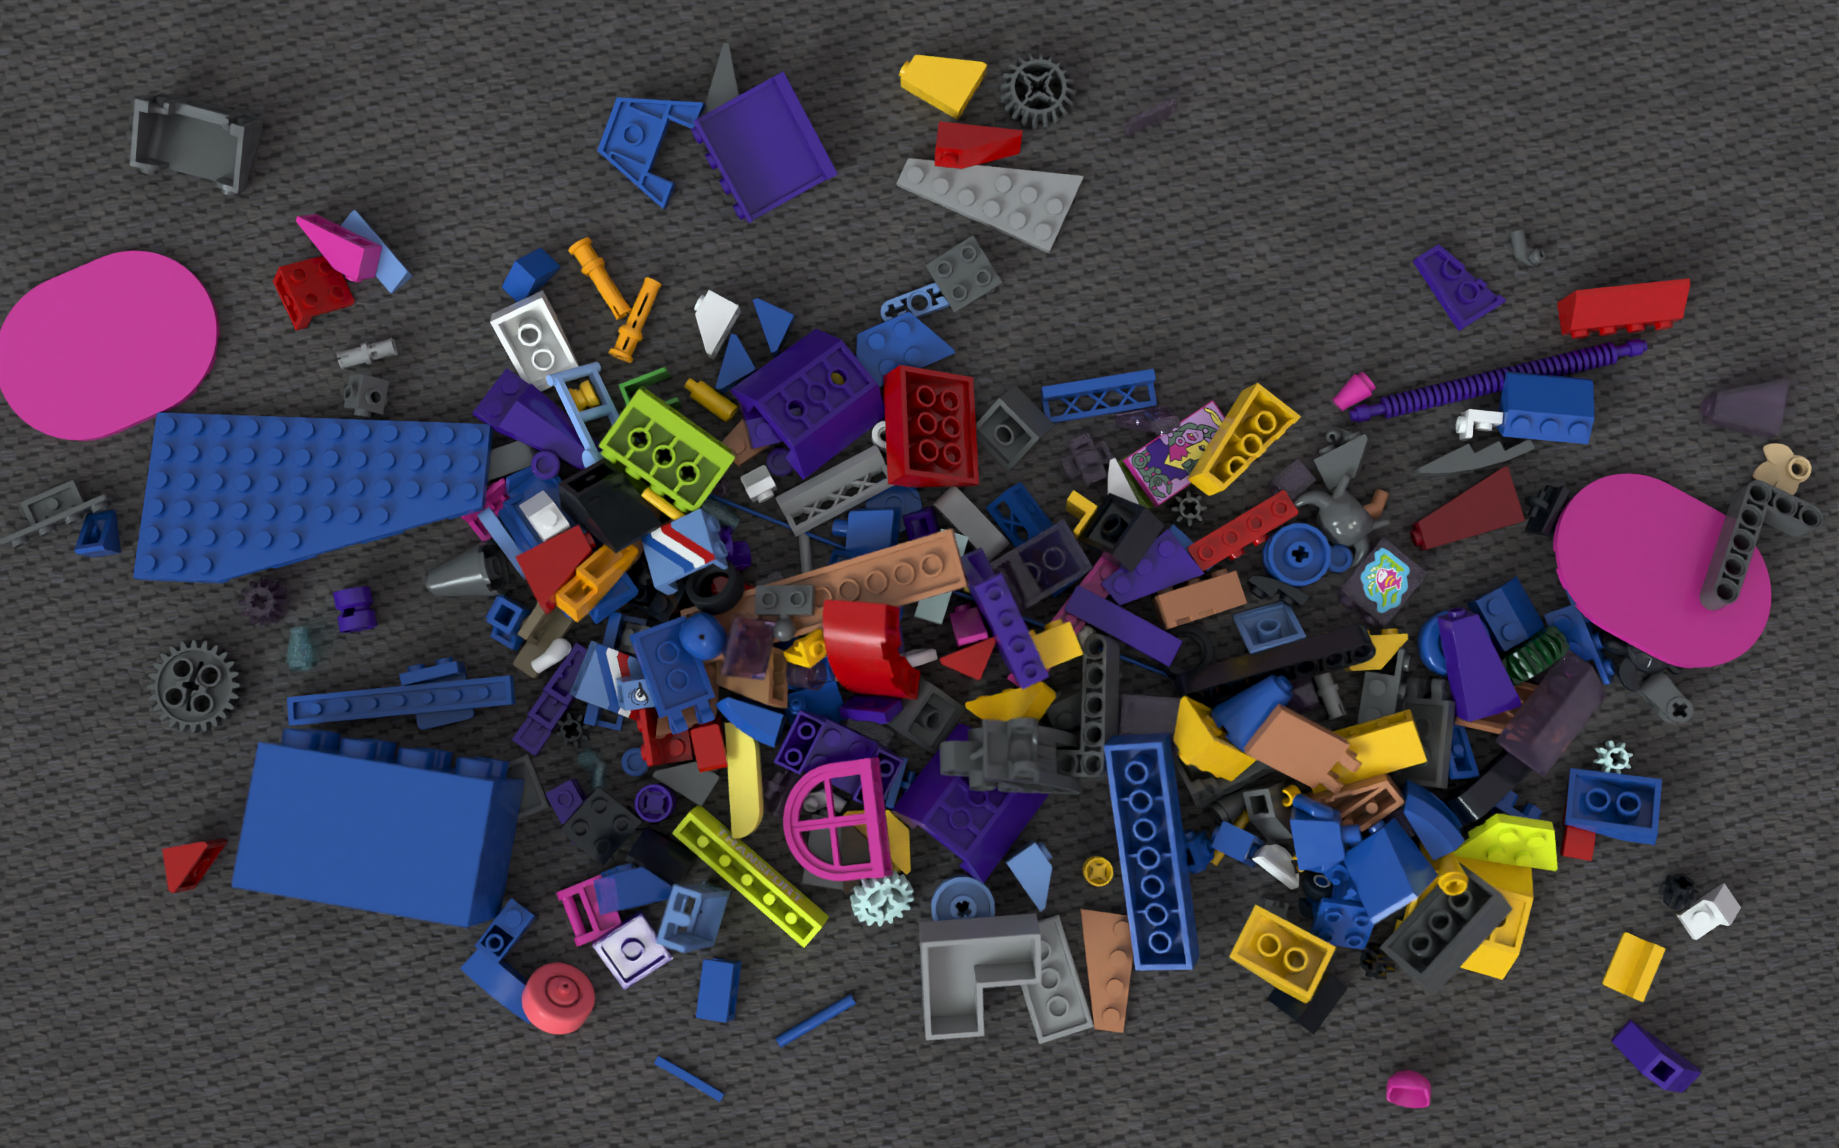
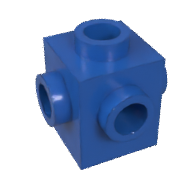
[1183,829,1214,874]

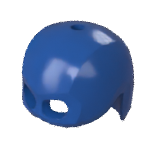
[679,612,728,660]

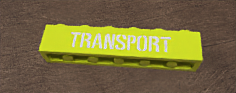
[672,805,829,948]

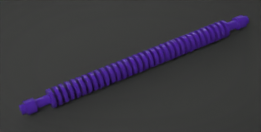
[1349,338,1647,423]

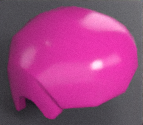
[1386,1069,1432,1108]

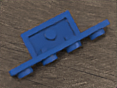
[1544,589,1616,685]

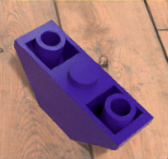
[1611,1019,1702,1093]

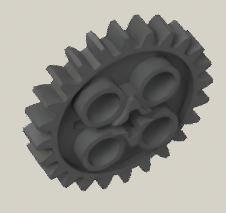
[147,640,245,733]

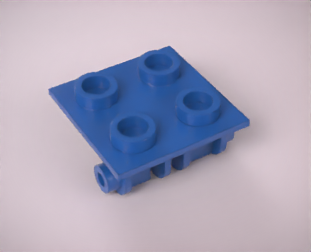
[784,679,846,726]

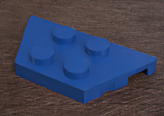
[856,311,955,387]

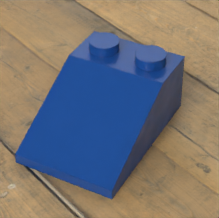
[1565,768,1662,845]

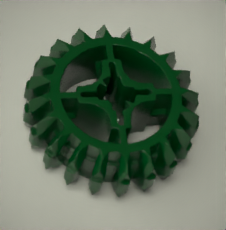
[1499,626,1570,686]

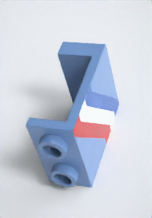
[641,508,729,595]
[569,640,643,721]

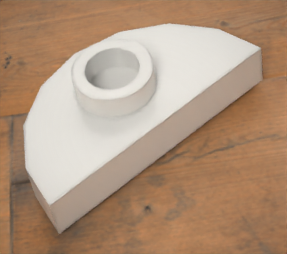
[1252,844,1299,890]

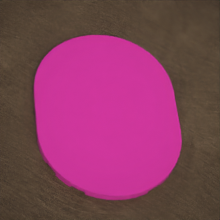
[0,251,220,441]
[1553,473,1771,668]

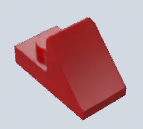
[691,716,728,773]

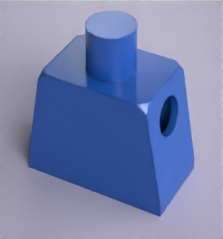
[832,507,901,555]

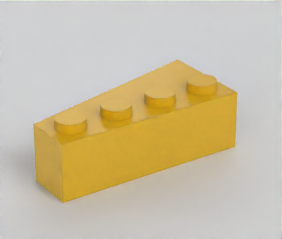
[1187,383,1301,496]

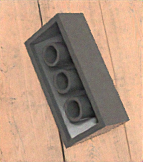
[1380,862,1513,996]

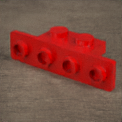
[1187,490,1299,571]

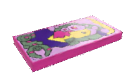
[1123,400,1225,508]

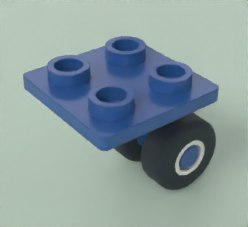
[1298,871,1374,949]

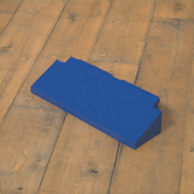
[498,466,639,624]

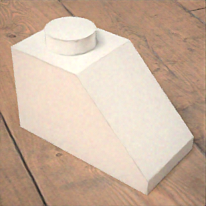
[694,290,741,360]
[519,490,571,542]

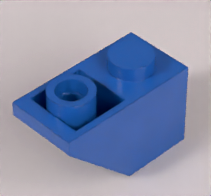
[474,898,537,964]

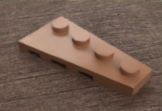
[1080,908,1133,1033]

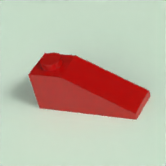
[934,121,1023,169]

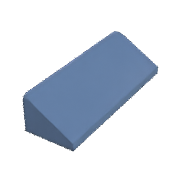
[341,210,413,294]

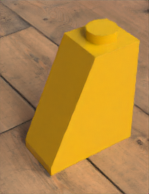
[899,55,987,120]

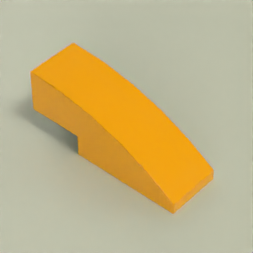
[555,544,639,623]

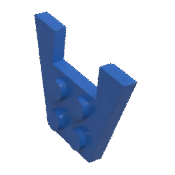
[597,97,706,210]

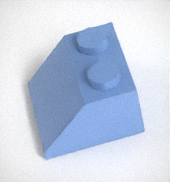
[1004,840,1053,912]

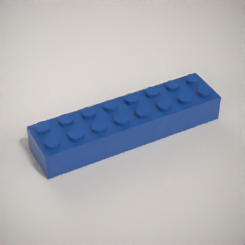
[1104,732,1200,970]

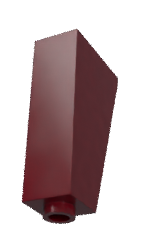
[1410,466,1525,552]

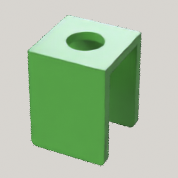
[619,367,682,409]

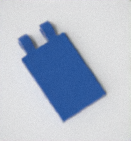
[629,616,715,735]

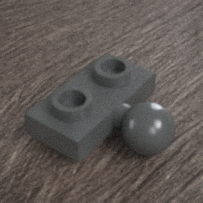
[755,585,816,642]

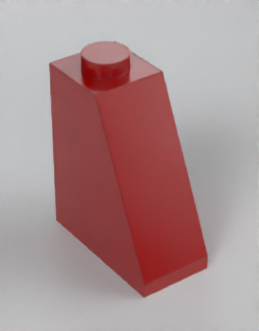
[515,525,597,614]

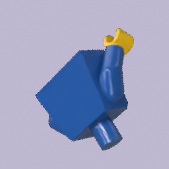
[1282,785,1362,874]

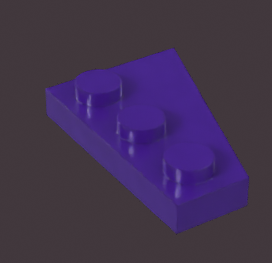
[1412,244,1507,331]
[1100,529,1204,606]

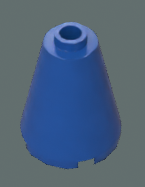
[1211,675,1293,753]

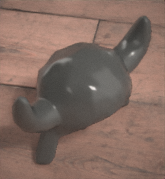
[1294,473,1390,568]

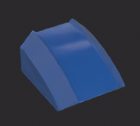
[715,695,787,747]
[1402,780,1465,861]

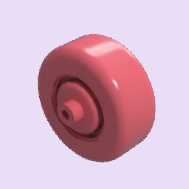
[522,962,595,1034]

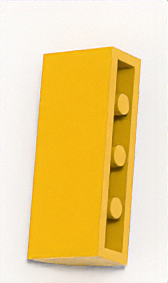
[1311,709,1427,794]

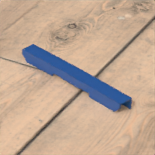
[654,1055,725,1102]

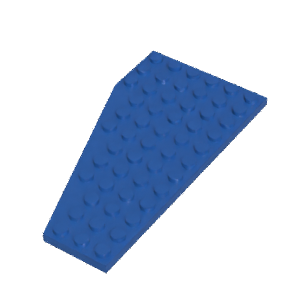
[133,412,493,584]

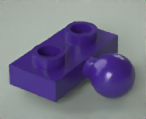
[839,695,903,724]

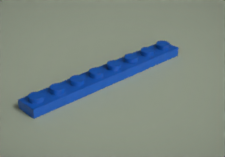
[287,675,515,726]

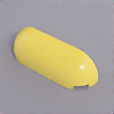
[725,723,764,839]

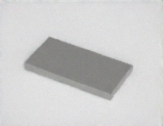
[1021,914,1094,1044]

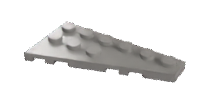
[897,158,1084,253]

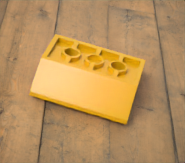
[1394,837,1534,980]

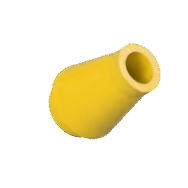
[1438,852,1468,895]

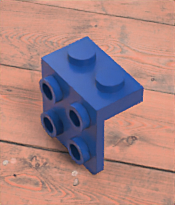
[399,657,475,730]

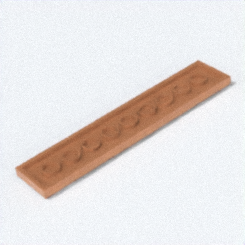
[680,529,969,665]

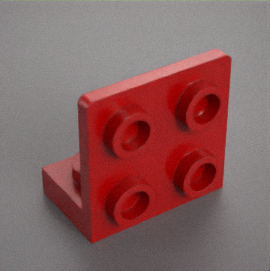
[273,256,355,331]
[637,707,695,766]

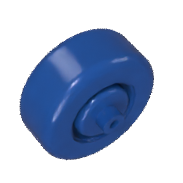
[1417,610,1491,678]

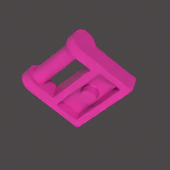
[556,874,623,947]

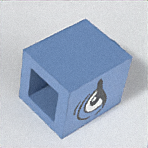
[616,674,655,711]

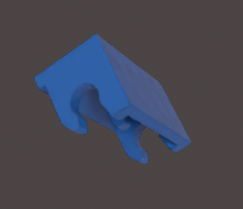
[696,958,742,1023]

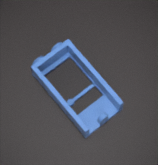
[656,882,731,953]

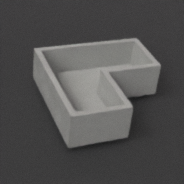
[919,914,1042,1040]

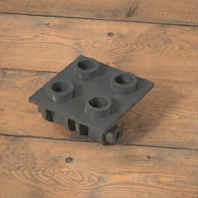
[925,235,1002,313]

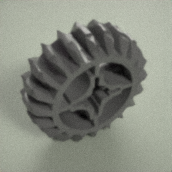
[1000,52,1076,129]

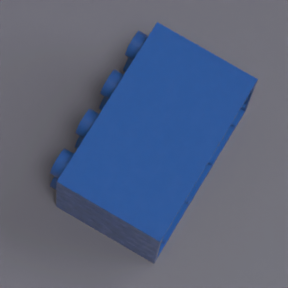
[231,728,525,928]

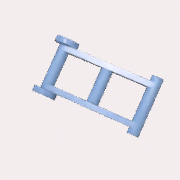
[546,362,640,468]

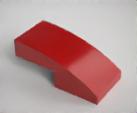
[1560,798,1596,861]

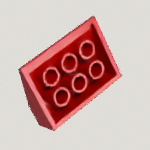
[883,365,979,487]

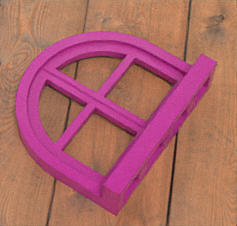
[783,757,893,881]

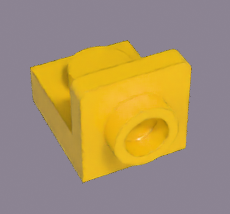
[783,628,827,668]

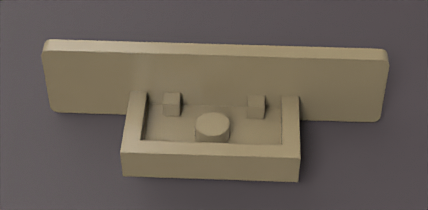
[513,601,575,679]

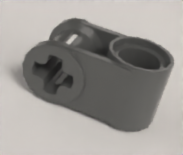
[1635,671,1693,723]

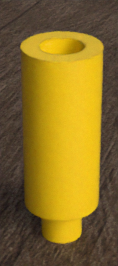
[684,378,738,423]

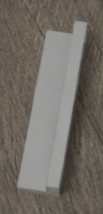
[775,445,894,537]

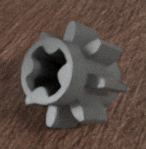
[1170,491,1207,528]

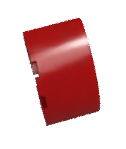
[823,600,920,700]

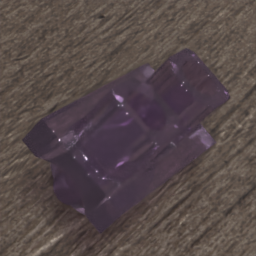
[762,769,804,819]

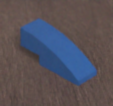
[460,949,531,1024]

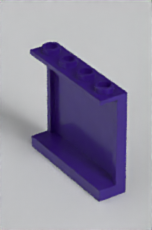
[690,71,838,223]
[961,547,1049,690]

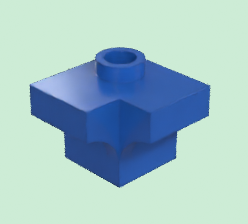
[486,594,533,651]

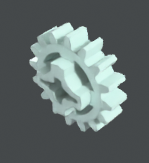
[850,870,914,926]

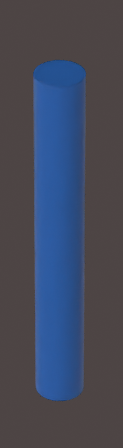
[775,994,856,1047]

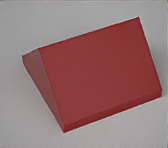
[939,637,996,681]
[162,838,228,894]

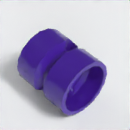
[333,586,378,633]
[635,783,677,822]

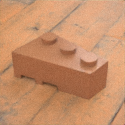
[1152,568,1247,631]
[1302,773,1405,833]

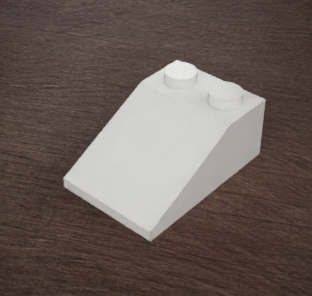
[490,290,579,392]

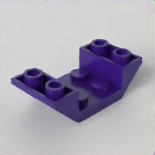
[774,710,904,805]

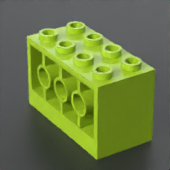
[599,386,736,514]

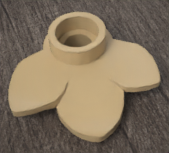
[1753,443,1811,495]

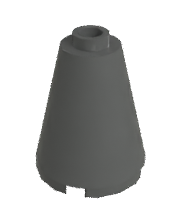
[426,539,510,597]

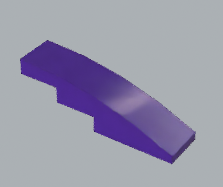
[1064,585,1183,667]
[512,643,587,757]

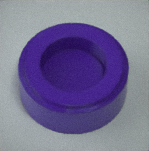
[766,448,794,477]
[531,451,561,480]

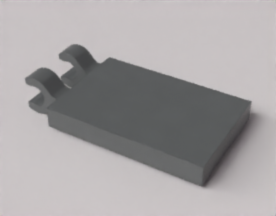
[1391,677,1455,789]

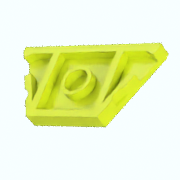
[1453,813,1558,871]

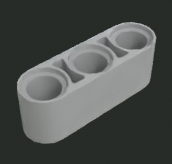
[932,487,1009,563]

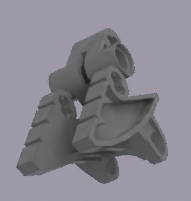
[940,718,1081,795]

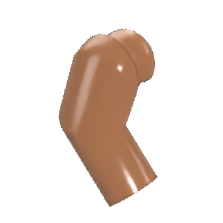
[1363,489,1389,520]

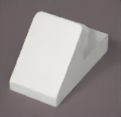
[1676,883,1741,940]

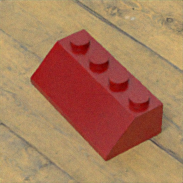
[1557,278,1690,339]

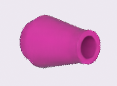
[1332,371,1376,412]

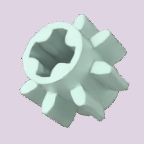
[1593,740,1633,774]

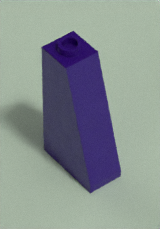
[1437,607,1522,722]

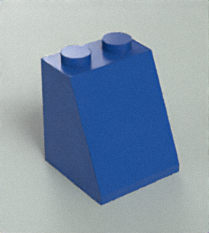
[1343,817,1438,924]

